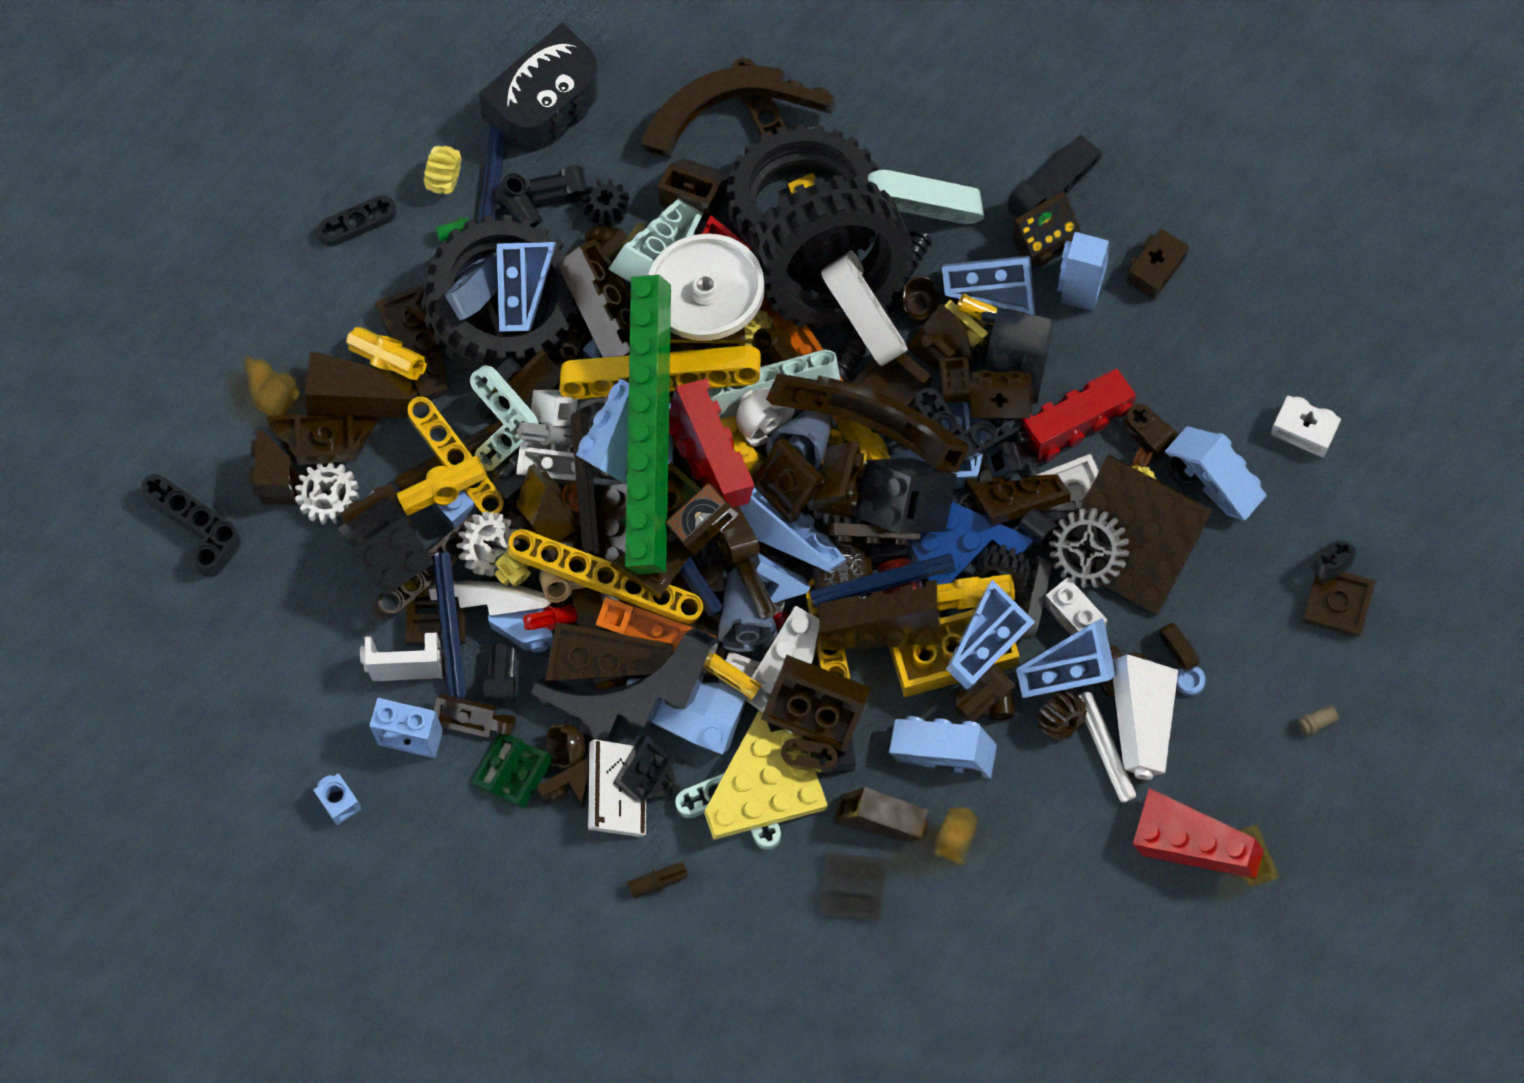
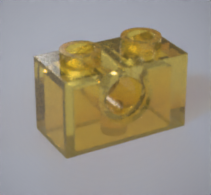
[935,807,978,865]

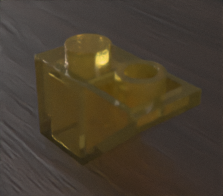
[244,356,299,416]

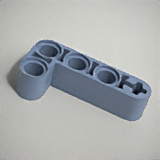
[445,252,498,320]

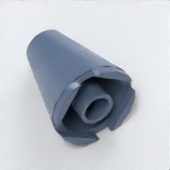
[766,410,833,471]
[718,568,777,652]

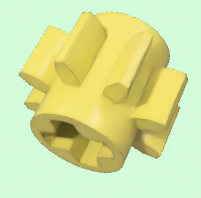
[494,551,531,587]

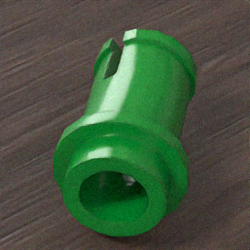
[436,216,469,242]

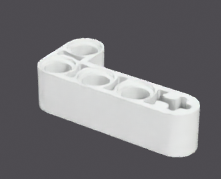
[821,250,907,366]

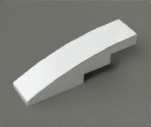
[429,580,552,615]

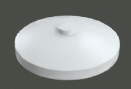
[648,234,765,341]

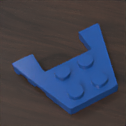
[910,501,1034,616]

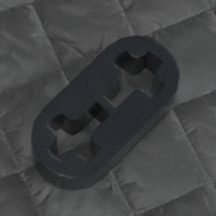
[1312,541,1356,580]

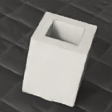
[531,389,578,426]

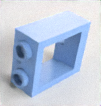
[370,698,443,758]

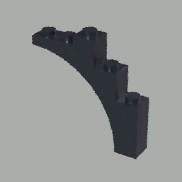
[531,627,720,742]

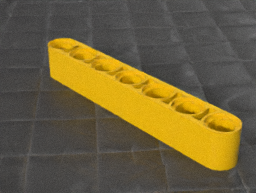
[559,346,761,400]
[507,529,703,624]

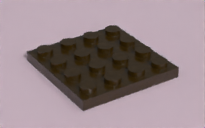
[1054,455,1213,615]

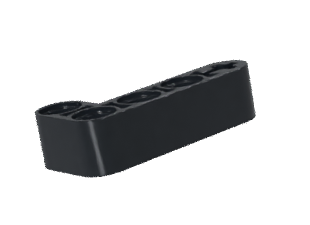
[1008,135,1103,219]
[141,474,241,577]

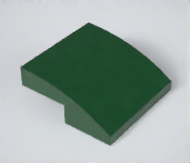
[470,733,554,809]

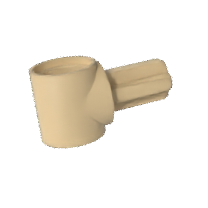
[539,570,598,603]

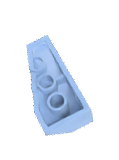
[739,488,846,572]
[626,678,747,755]

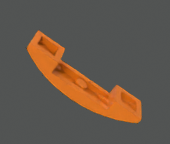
[596,597,718,652]

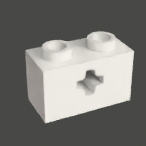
[1270,395,1341,458]

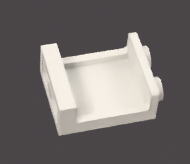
[360,633,443,681]

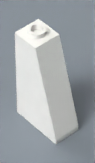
[1113,654,1178,780]

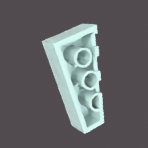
[609,198,703,282]

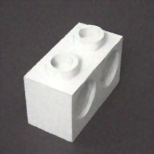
[1044,577,1107,636]

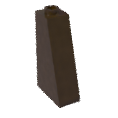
[305,351,418,419]

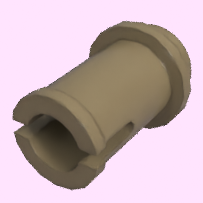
[1298,704,1339,736]

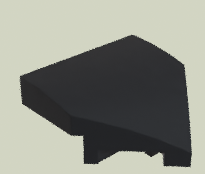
[614,735,680,800]

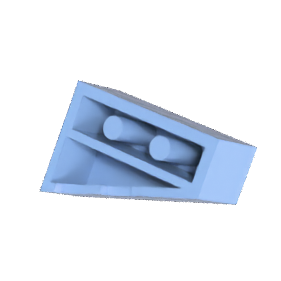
[1165,426,1267,521]
[946,580,1035,690]
[1016,618,1116,698]

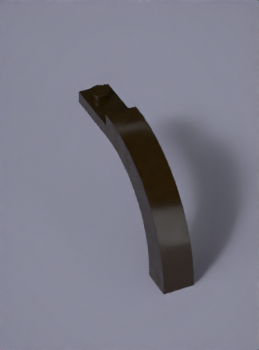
[641,65,835,159]
[766,373,969,473]

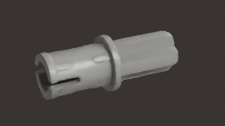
[517,422,573,446]

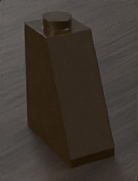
[833,787,928,842]

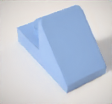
[751,554,810,603]

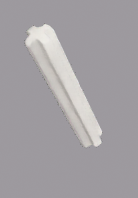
[1078,692,1136,802]

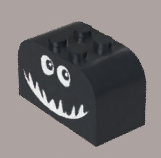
[479,22,598,151]

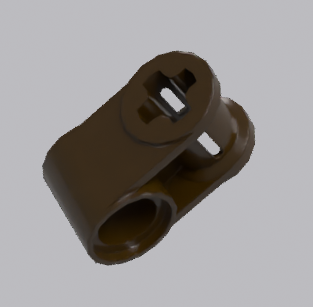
[1124,404,1178,459]

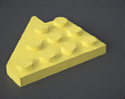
[704,711,828,840]

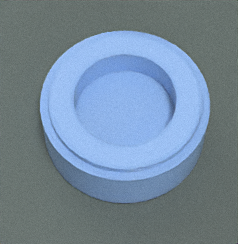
[1176,667,1206,697]

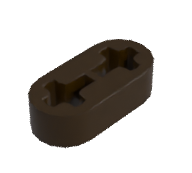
[1159,622,1200,672]
[781,739,839,773]

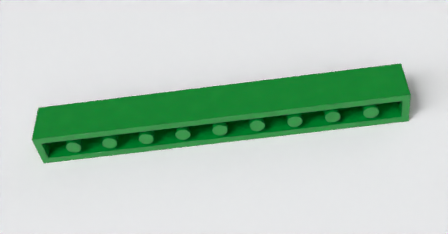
[625,274,671,574]

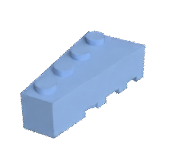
[1057,232,1109,312]

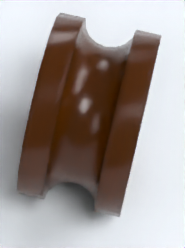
[1131,447,1154,467]

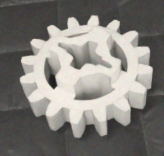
[295,463,359,525]
[457,511,519,576]

